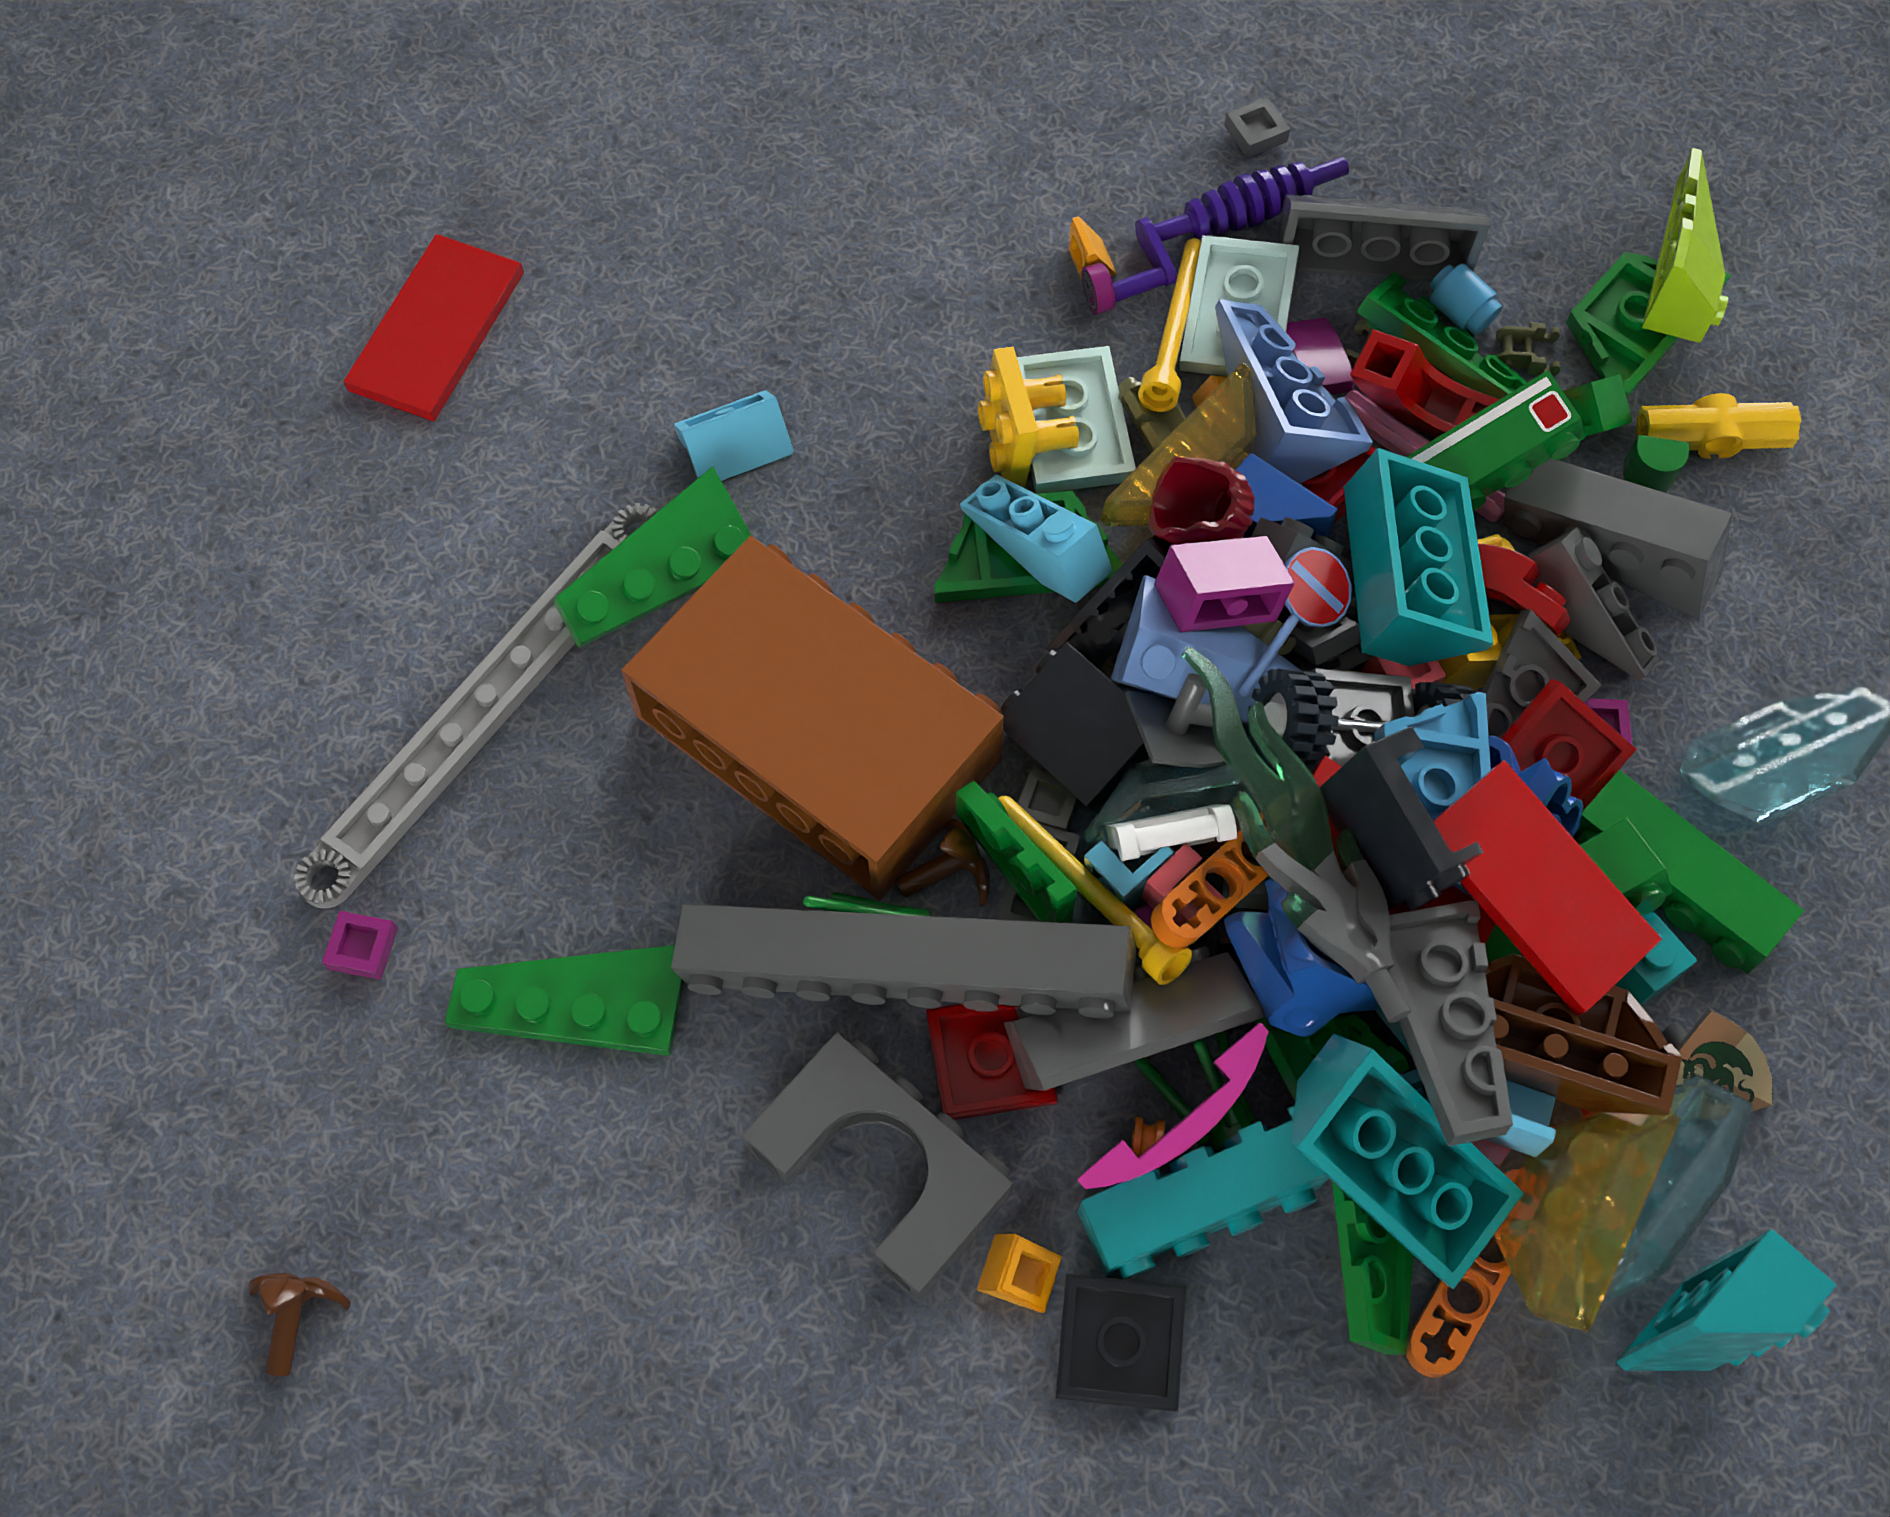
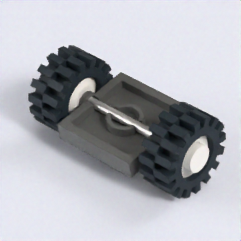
[1247,668,1473,772]

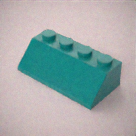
[1344,448,1494,666]
[1291,1034,1524,1289]
[1615,1228,1837,1371]

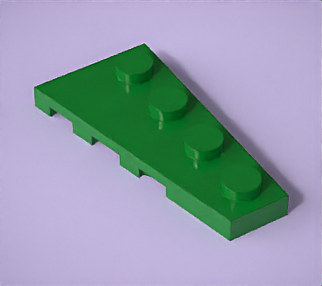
[1357,271,1528,399]
[553,466,752,648]
[445,945,684,1056]

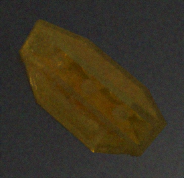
[1100,362,1256,526]
[1494,1112,1680,1333]

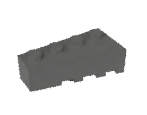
[1504,459,1732,620]

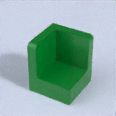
[1563,374,1632,436]

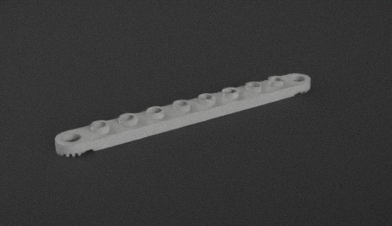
[294,503,657,909]

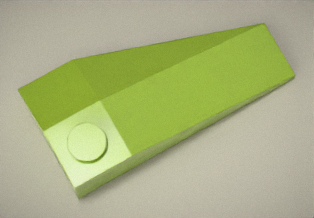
[1642,148,1728,343]

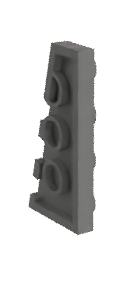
[1389,900,1513,1147]

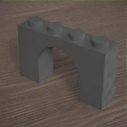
[741,1032,1013,1303]

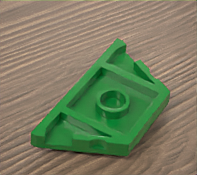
[1566,252,1731,399]
[934,490,1124,603]

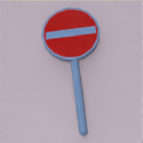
[1239,547,1351,697]

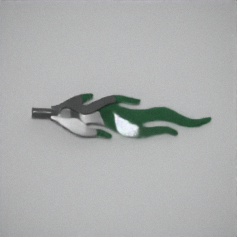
[1182,647,1411,1023]

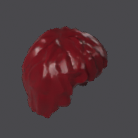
[1149,456,1255,545]

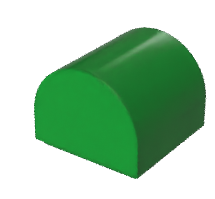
[1623,435,1689,493]

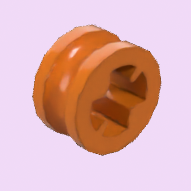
[1131,1116,1165,1171]

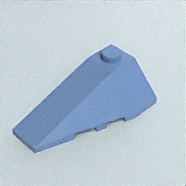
[1215,299,1373,483]
[1110,575,1301,725]

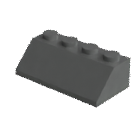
[1278,195,1490,282]
[1004,945,1265,1091]

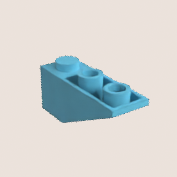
[959,474,1113,603]

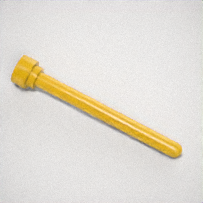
[1138,238,1201,412]
[998,796,1192,985]

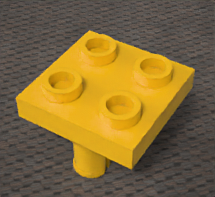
[978,346,1079,487]

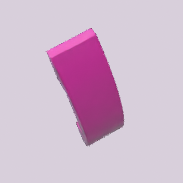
[1077,1022,1269,1189]

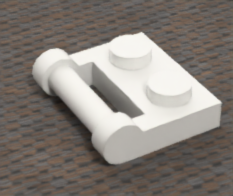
[1106,804,1237,861]

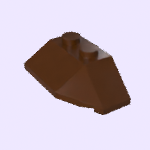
[1485,953,1682,1116]

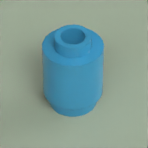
[1429,263,1503,336]

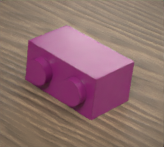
[1154,536,1295,632]

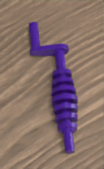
[1113,156,1349,303]

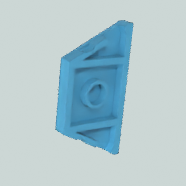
[1374,692,1491,899]

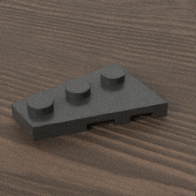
[1482,609,1601,739]

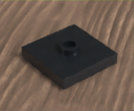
[1056,1274,1186,1412]

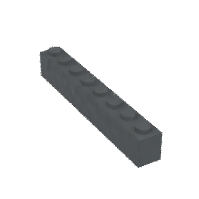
[671,904,1137,1019]

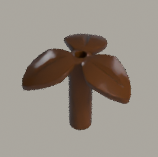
[896,819,990,907]
[248,1273,351,1376]

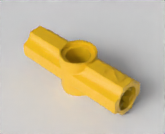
[1635,393,1801,459]

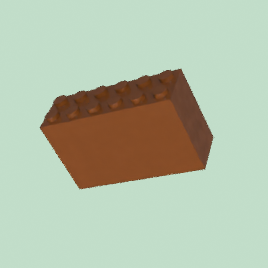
[621,535,1004,901]

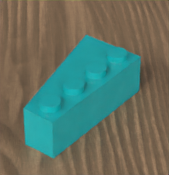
[1077,1106,1329,1280]

